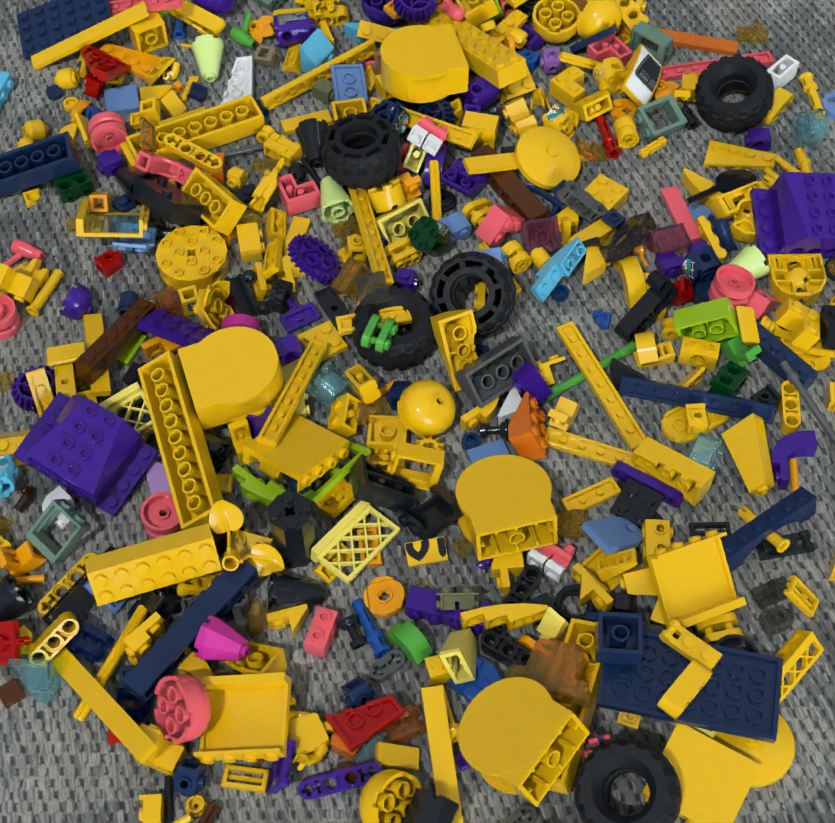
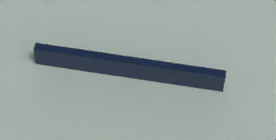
[619,375,776,424]

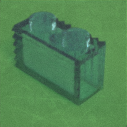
[689,432,724,471]

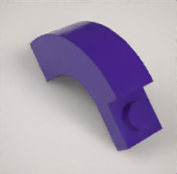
[422,141,450,186]
[770,431,817,490]

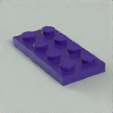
[137,309,215,347]

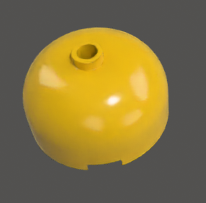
[532,0,580,43]
[577,0,622,40]
[397,380,456,439]
[359,769,422,823]

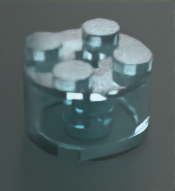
[792,108,830,146]
[305,362,348,408]

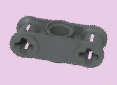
[556,180,607,224]

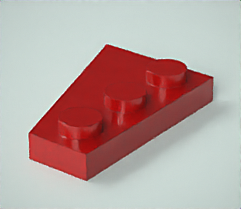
[325,694,405,753]

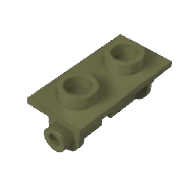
[436,589,479,611]

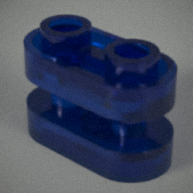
[66,620,115,664]

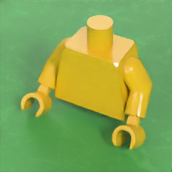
[288,710,334,771]

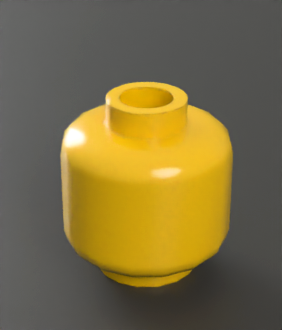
[54,67,80,90]
[22,119,49,142]

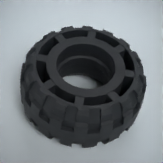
[695,54,774,133]
[320,112,402,190]
[429,251,517,338]
[352,286,436,371]
[574,738,682,823]

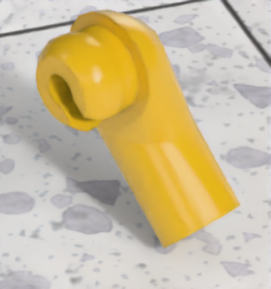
[162,62,181,82]

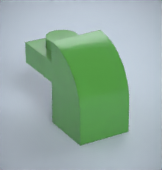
[719,335,762,367]
[385,621,434,665]

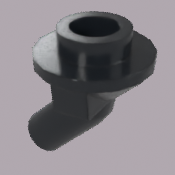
[288,162,305,182]

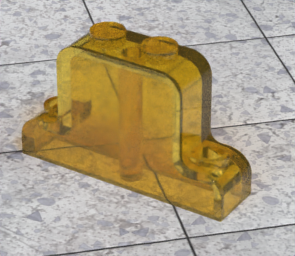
[504,638,593,709]

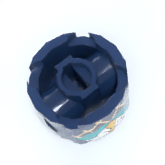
[370,100,410,137]
[681,245,723,288]

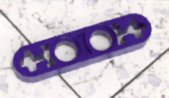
[610,461,684,508]
[298,759,383,800]

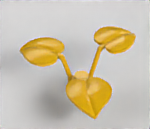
[208,499,285,576]

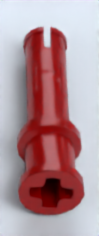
[595,115,621,159]

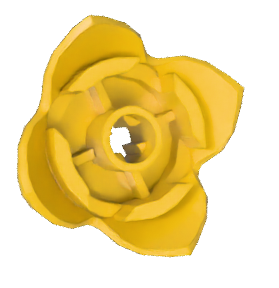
[193,280,234,331]

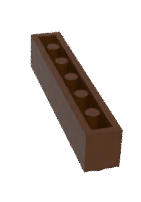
[471,144,548,231]
[75,298,156,385]

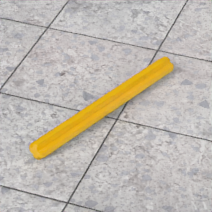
[73,605,149,722]

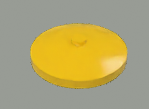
[514,126,580,190]
[713,714,795,788]

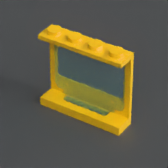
[76,198,150,238]

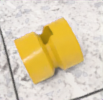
[613,116,640,148]
[502,240,532,274]

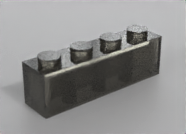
[599,212,656,263]

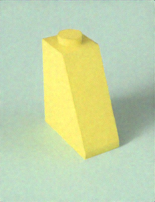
[439,628,478,684]

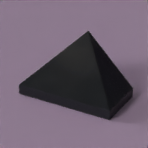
[609,358,645,391]

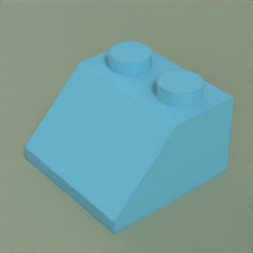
[299,28,336,73]

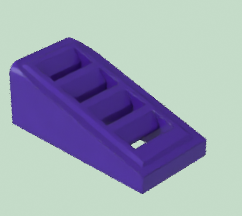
[520,24,545,53]

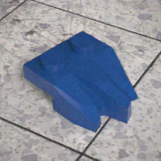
[448,654,505,704]

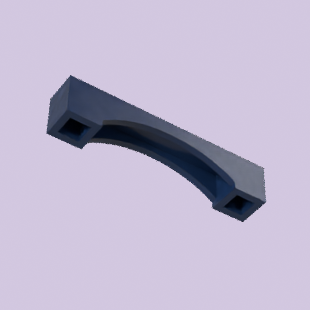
[722,486,817,573]

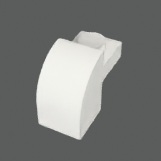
[42,486,76,534]

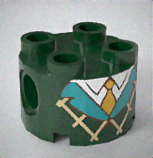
[408,216,451,256]

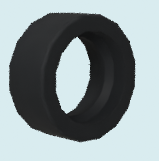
[554,585,595,624]

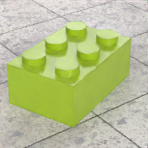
[673,297,741,342]

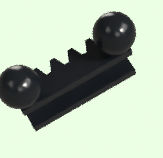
[224,269,270,316]

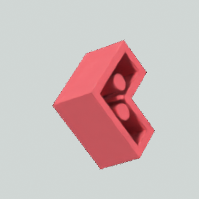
[586,33,633,67]
[276,173,320,216]
[475,204,525,246]

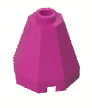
[195,615,251,661]

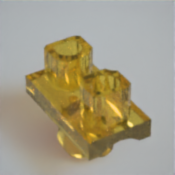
[331,215,360,249]

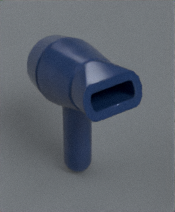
[708,214,737,253]

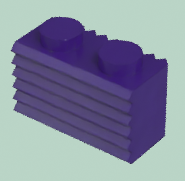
[510,361,553,406]

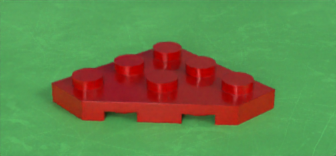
[80,45,131,82]

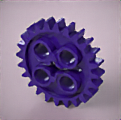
[287,234,342,284]

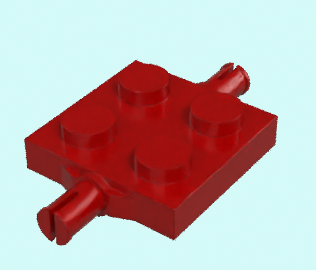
[0,620,31,665]

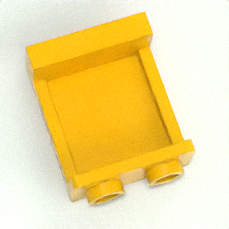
[571,547,635,595]

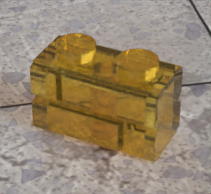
[331,256,371,301]

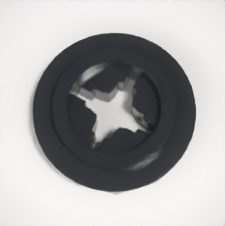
[428,189,456,212]

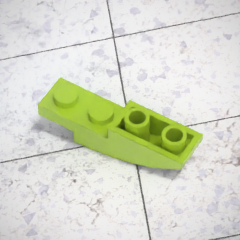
[232,464,287,508]

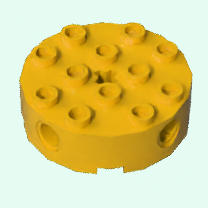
[155,225,229,291]

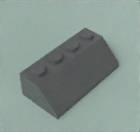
[454,336,540,408]

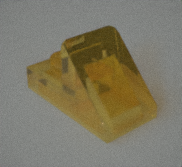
[736,18,768,44]

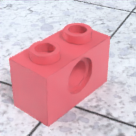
[304,606,339,659]

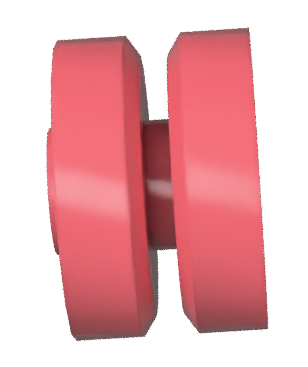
[87,111,128,153]
[708,264,756,310]
[0,294,21,340]
[140,492,183,539]

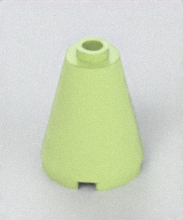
[192,34,224,82]
[320,176,355,225]
[729,244,770,280]

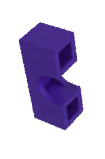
[654,240,708,279]

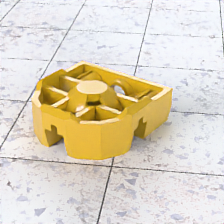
[710,181,762,243]
[766,254,827,306]

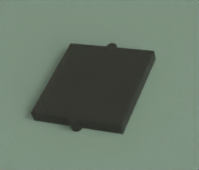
[354,270,391,307]

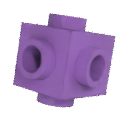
[539,47,563,74]

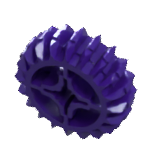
[393,0,437,24]
[11,365,56,413]

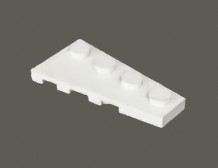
[220,55,254,105]

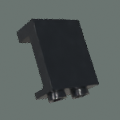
[398,484,463,541]

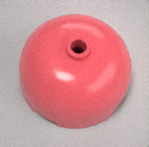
[154,674,211,744]

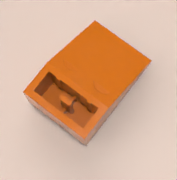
[508,391,548,461]

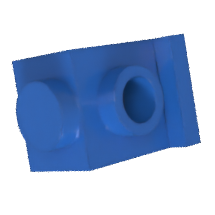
[517,48,541,74]

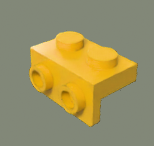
[315,478,356,519]

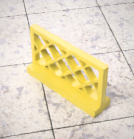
[99,382,153,434]
[310,501,401,584]

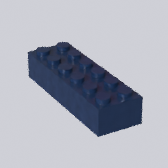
[0,131,81,197]

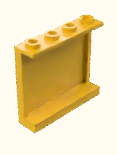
[243,413,349,492]
[646,529,747,629]
[193,672,292,764]
[641,723,761,823]

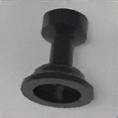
[480,418,509,442]
[336,614,367,650]

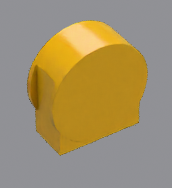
[380,24,469,103]
[177,326,285,430]
[455,455,558,561]
[458,677,590,807]

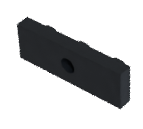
[314,286,349,331]

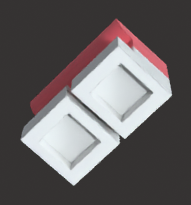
[407,116,448,157]
[526,538,575,583]

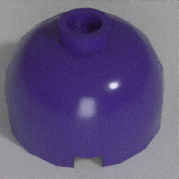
[59,282,94,320]

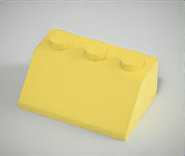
[375,198,429,247]

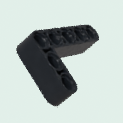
[480,565,541,676]

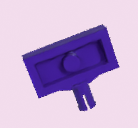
[279,298,321,334]

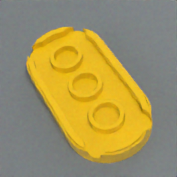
[661,406,729,443]

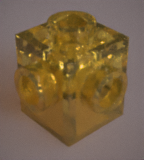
[557,509,590,539]

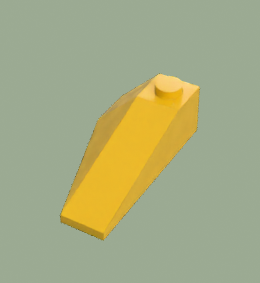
[430,309,477,392]
[222,641,287,674]

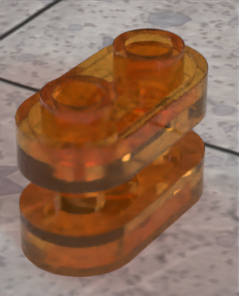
[381,704,427,745]

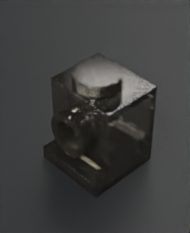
[758,605,794,638]

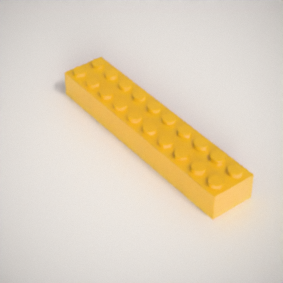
[408,3,527,89]
[137,350,223,530]

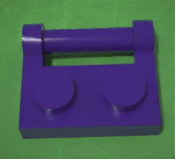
[267,739,297,794]

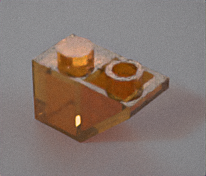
[152,286,185,319]

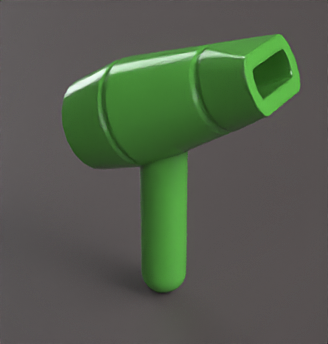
[229,12,259,50]

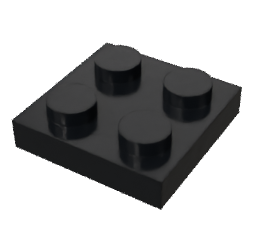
[610,478,664,529]

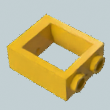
[386,441,445,491]

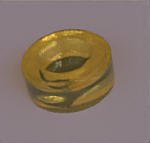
[453,537,473,557]

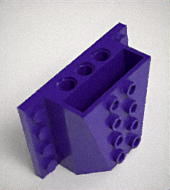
[750,172,835,258]
[13,392,159,517]

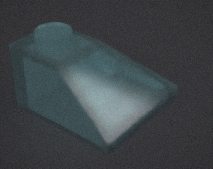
[8,659,61,704]

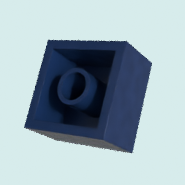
[595,611,643,666]

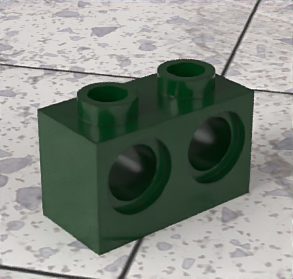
[52,167,95,204]
[709,361,750,396]

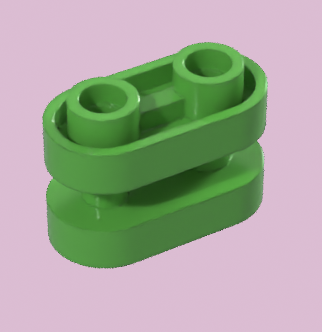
[361,314,398,353]

